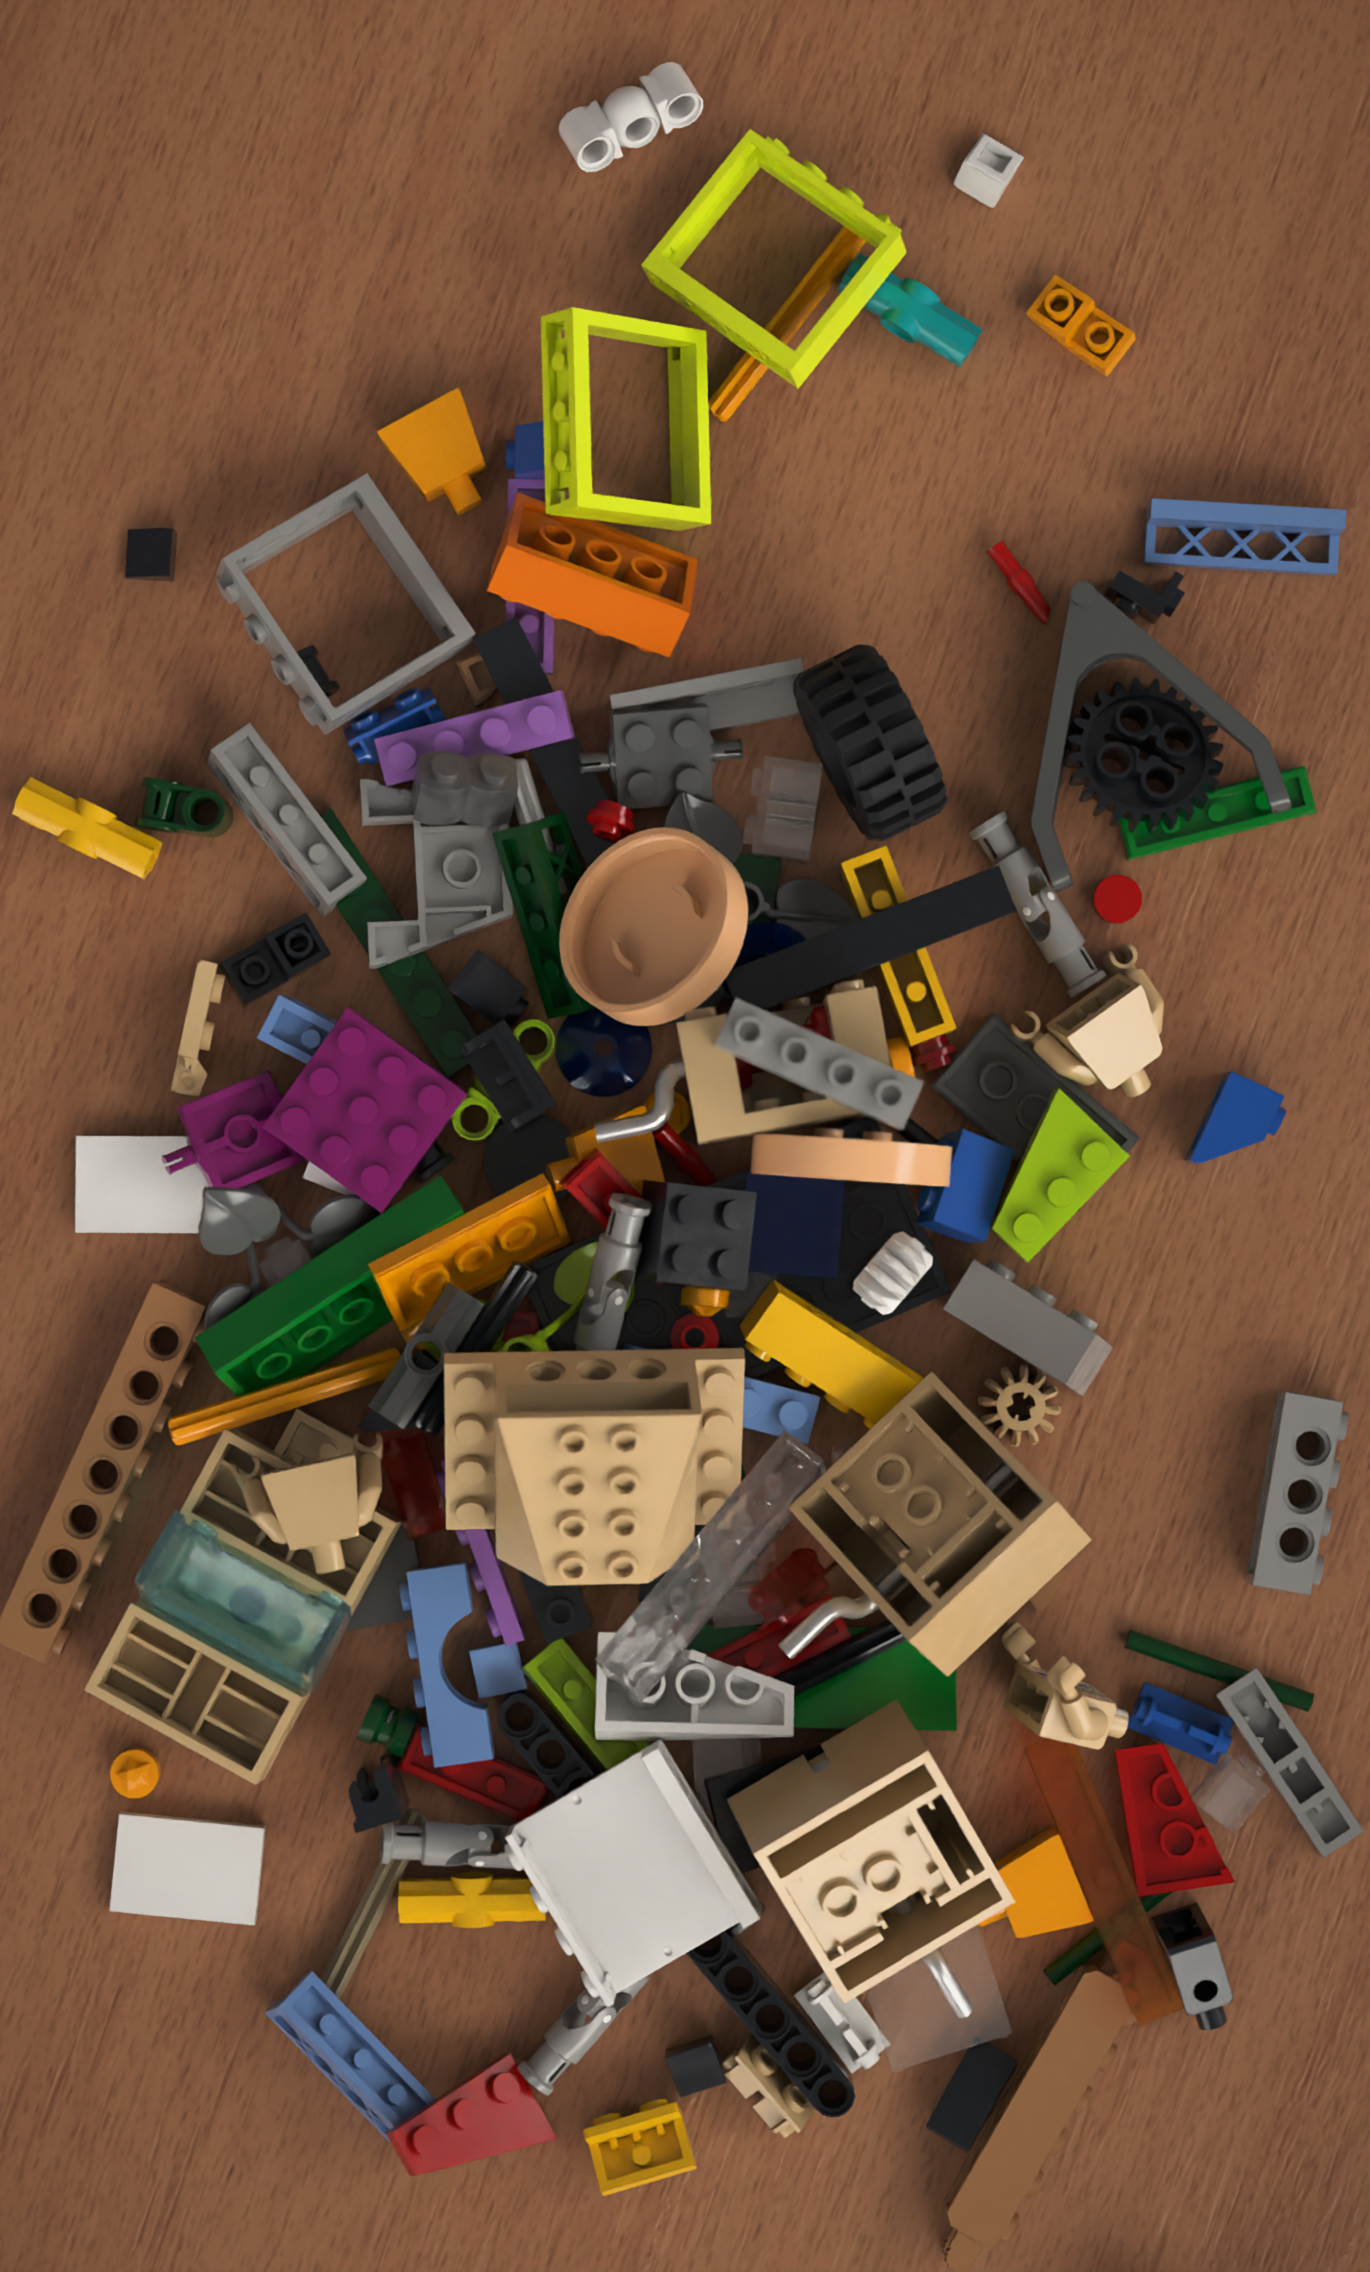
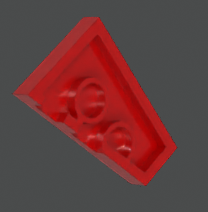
[1113,1742,1235,1897]
[385,2053,557,2176]

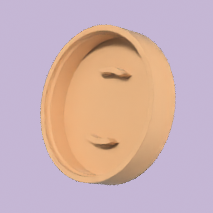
[559,827,748,1026]
[750,1128,952,1187]

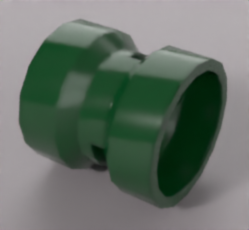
[356,1694,420,1758]

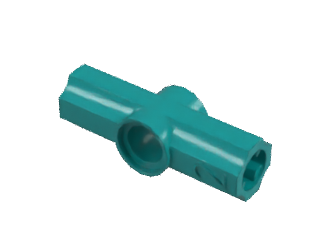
[837,253,983,368]

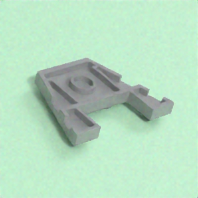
[360,779,513,969]

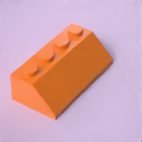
[487,492,698,658]

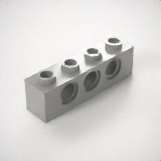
[715,998,924,1130]
[1246,1390,1349,1595]

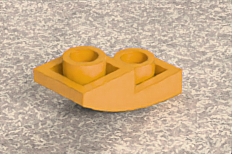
[1026,274,1136,377]

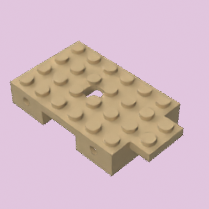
[84,1408,404,1785]

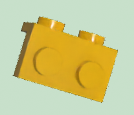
[583,2099,697,2196]

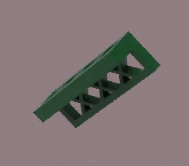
[492,811,595,1019]

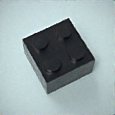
[634,1180,757,1290]

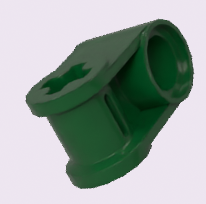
[135,777,233,837]

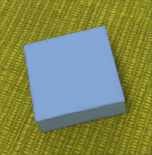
[469,1642,527,1699]

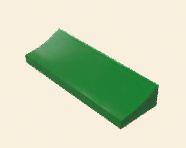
[195,1175,467,1396]
[684,1623,957,1731]

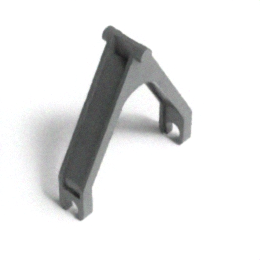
[1031,581,1292,892]

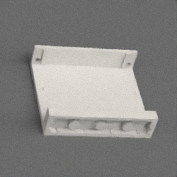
[504,1739,762,2008]

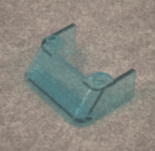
[134,1510,352,1695]

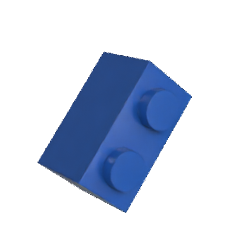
[916,1129,1015,1244]

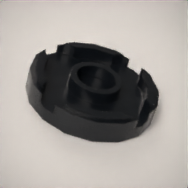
[483,1115,571,1201]

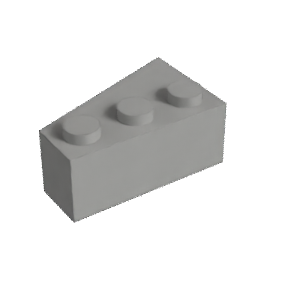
[943,1259,1113,1397]

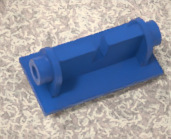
[343,687,446,765]
[1127,1682,1233,1765]

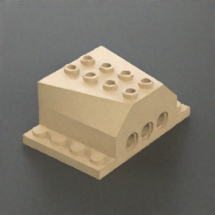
[444,1348,745,1586]

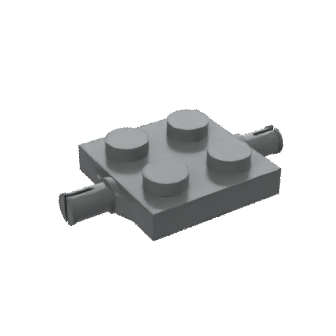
[578,703,744,809]

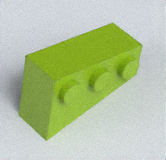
[990,1088,1130,1262]

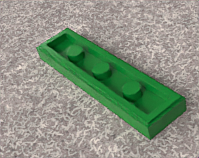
[1118,765,1317,861]

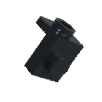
[1104,570,1185,624]

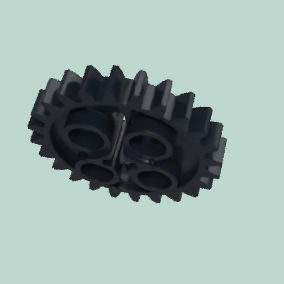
[1064,678,1223,834]

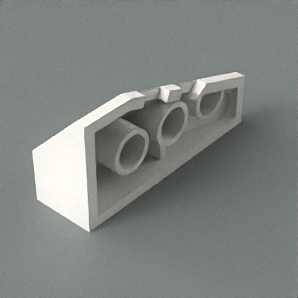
[595,1632,794,1741]

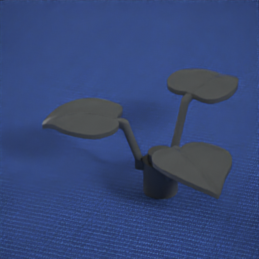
[664,792,860,1024]
[198,1184,388,1330]

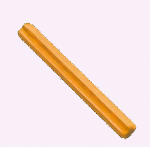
[708,226,866,422]
[168,1347,400,1445]

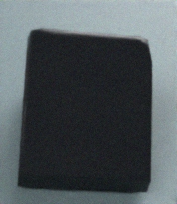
[125,528,177,582]
[665,2035,727,2098]

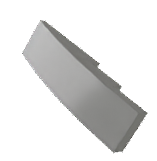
[1215,1668,1364,1858]

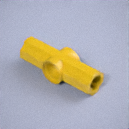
[12,777,163,880]
[398,1871,547,1928]

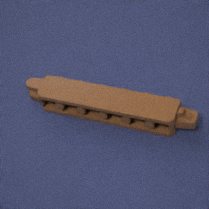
[942,1937,1148,2272]

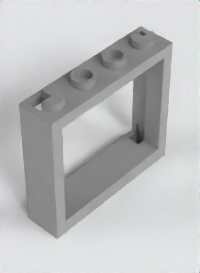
[216,473,476,735]

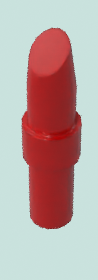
[987,540,1050,624]
[652,1121,716,1187]

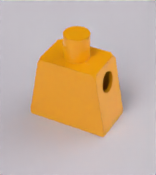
[377,388,487,515]
[545,1105,665,1196]
[979,1827,1094,1938]

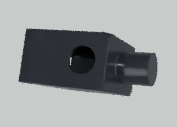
[1151,1902,1233,2030]

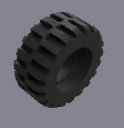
[793,644,947,842]

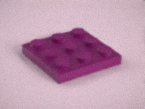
[262,1007,469,1213]

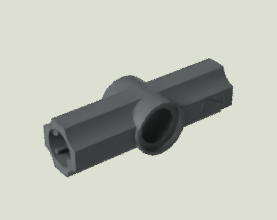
[368,1282,485,1429]

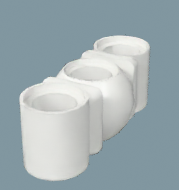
[559,62,703,172]

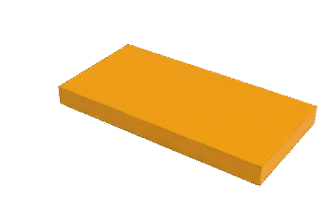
[368,1173,572,1331]

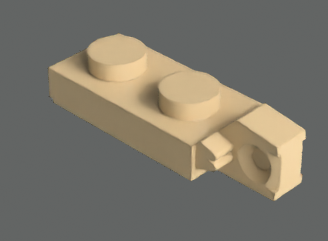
[171,960,225,1096]

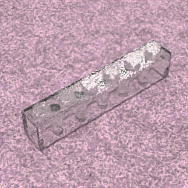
[595,1430,826,1703]

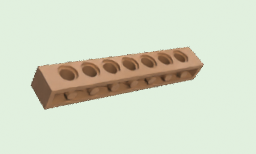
[0,1282,209,1663]

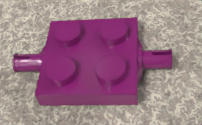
[162,1070,306,1188]

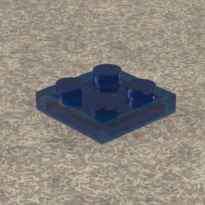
[745,1173,845,1278]

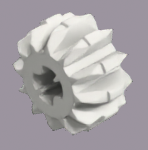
[853,1232,933,1315]

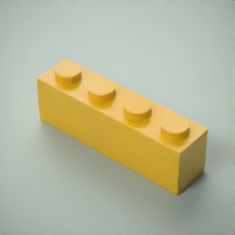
[839,845,957,1048]
[740,1279,924,1429]

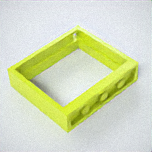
[641,129,907,389]
[541,307,712,531]

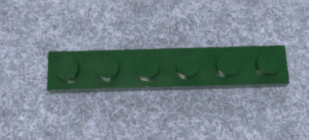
[320,808,478,1078]

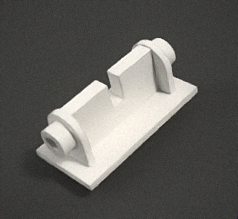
[794,1972,891,2073]

